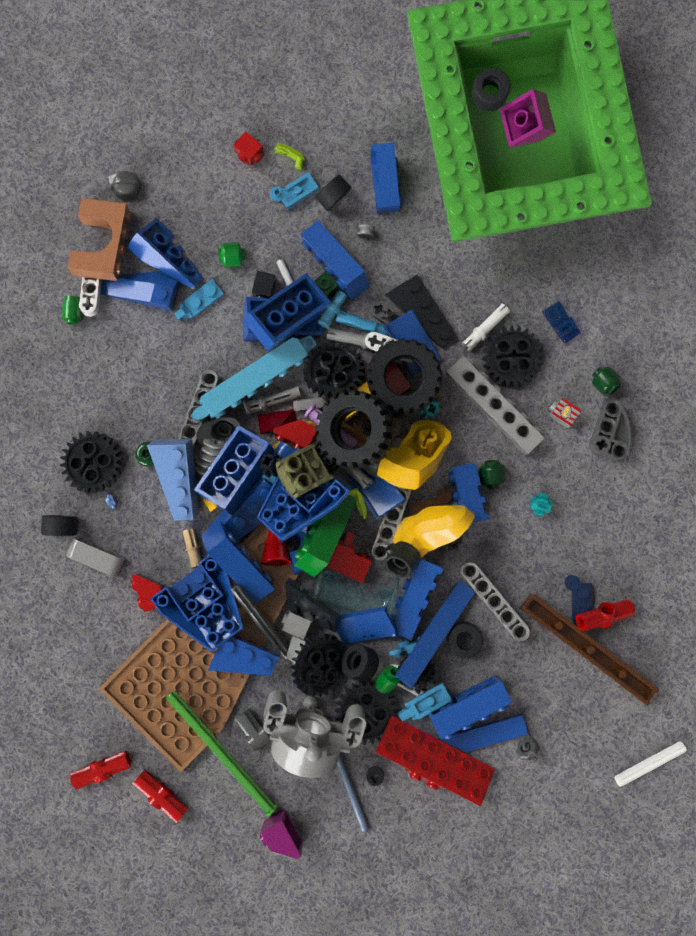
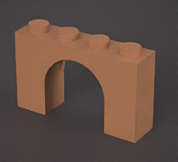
[67,198,132,281]

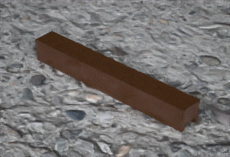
[519,593,659,706]

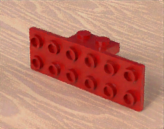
[376,716,495,806]

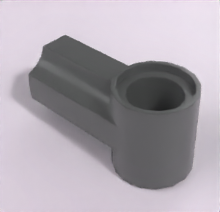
[235,708,270,751]

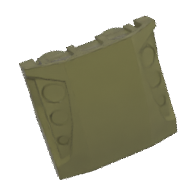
[276,443,333,499]

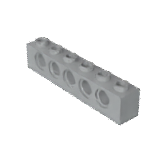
[445,356,544,455]

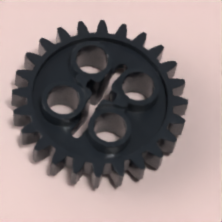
[481,325,544,388]
[303,342,365,400]
[60,431,124,493]
[290,632,347,697]
[335,681,398,745]

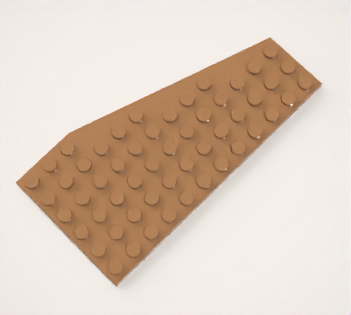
[99,523,299,772]

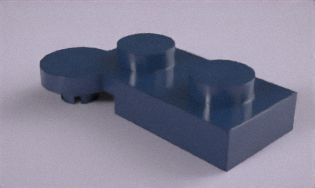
[564,575,592,622]

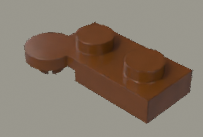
[407,488,452,516]

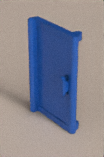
[383,309,441,377]
[347,468,406,520]
[337,606,398,646]

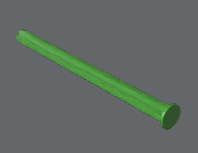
[166,690,278,817]

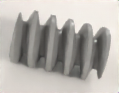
[195,439,226,479]

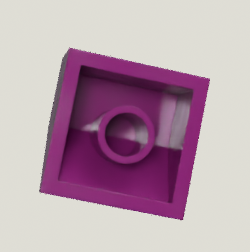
[500,89,556,148]
[259,809,303,859]

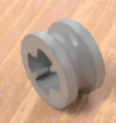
[357,224,375,239]

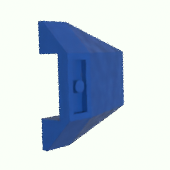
[257,448,351,542]
[150,555,244,652]

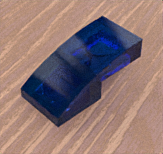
[542,301,581,343]

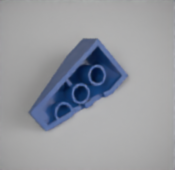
[127,218,204,289]
[100,271,180,311]
[242,297,323,342]

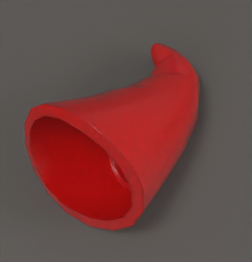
[261,530,292,566]

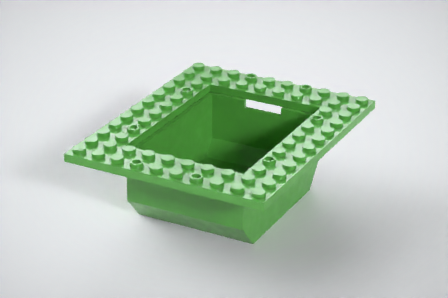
[407,0,652,243]

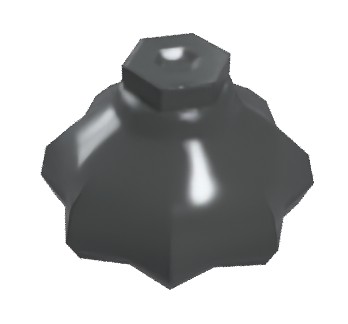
[516,738,539,761]

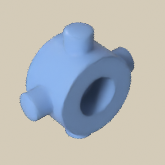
[105,493,117,509]

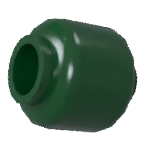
[592,367,621,395]
[135,442,155,467]
[480,460,505,489]

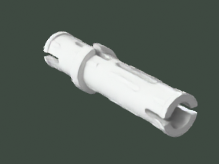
[462,303,510,351]

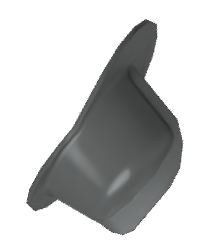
[108,171,141,203]
[196,416,242,446]

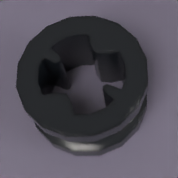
[366,766,384,786]

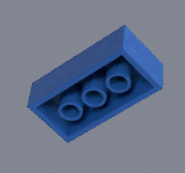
[244,273,331,352]
[194,425,275,516]
[428,675,512,739]

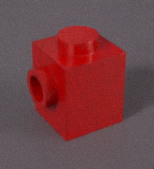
[233,131,264,166]

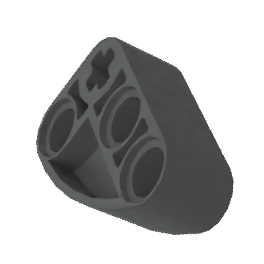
[589,400,631,461]

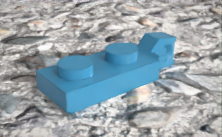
[174,279,224,321]
[398,682,452,722]

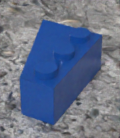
[370,142,403,214]
[448,463,490,523]
[208,634,280,676]

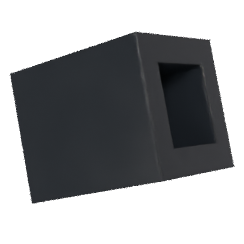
[252,271,277,299]

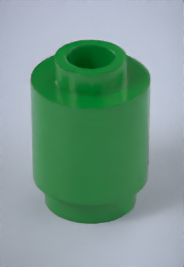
[62,296,82,325]
[375,665,401,693]

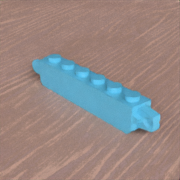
[191,335,317,421]

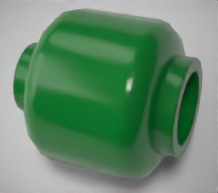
[218,242,246,268]

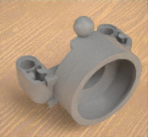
[263,690,366,778]

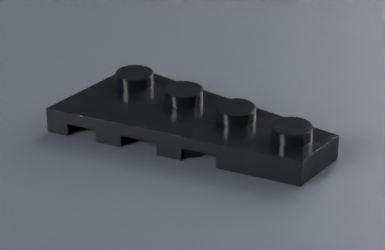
[385,275,458,348]

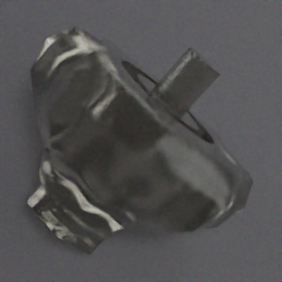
[442,535,463,551]

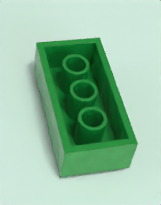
[294,495,357,577]

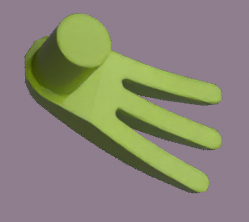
[275,143,305,170]
[349,488,367,519]

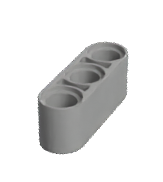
[66,538,125,577]

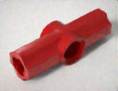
[575,599,635,631]
[70,750,132,790]
[132,769,188,823]

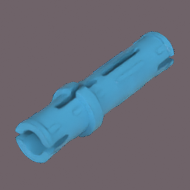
[336,310,388,336]

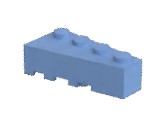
[147,439,199,520]

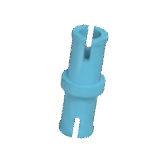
[318,290,347,329]

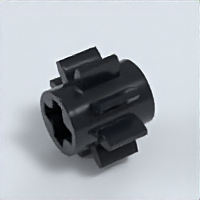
[259,453,282,478]

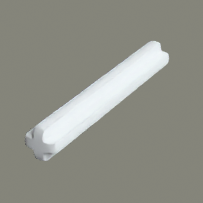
[614,741,687,787]

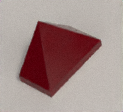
[257,409,297,434]

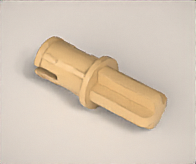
[183,528,202,568]

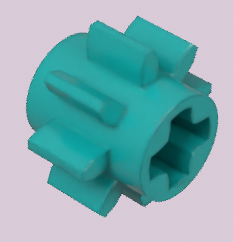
[418,399,440,419]
[529,492,553,517]

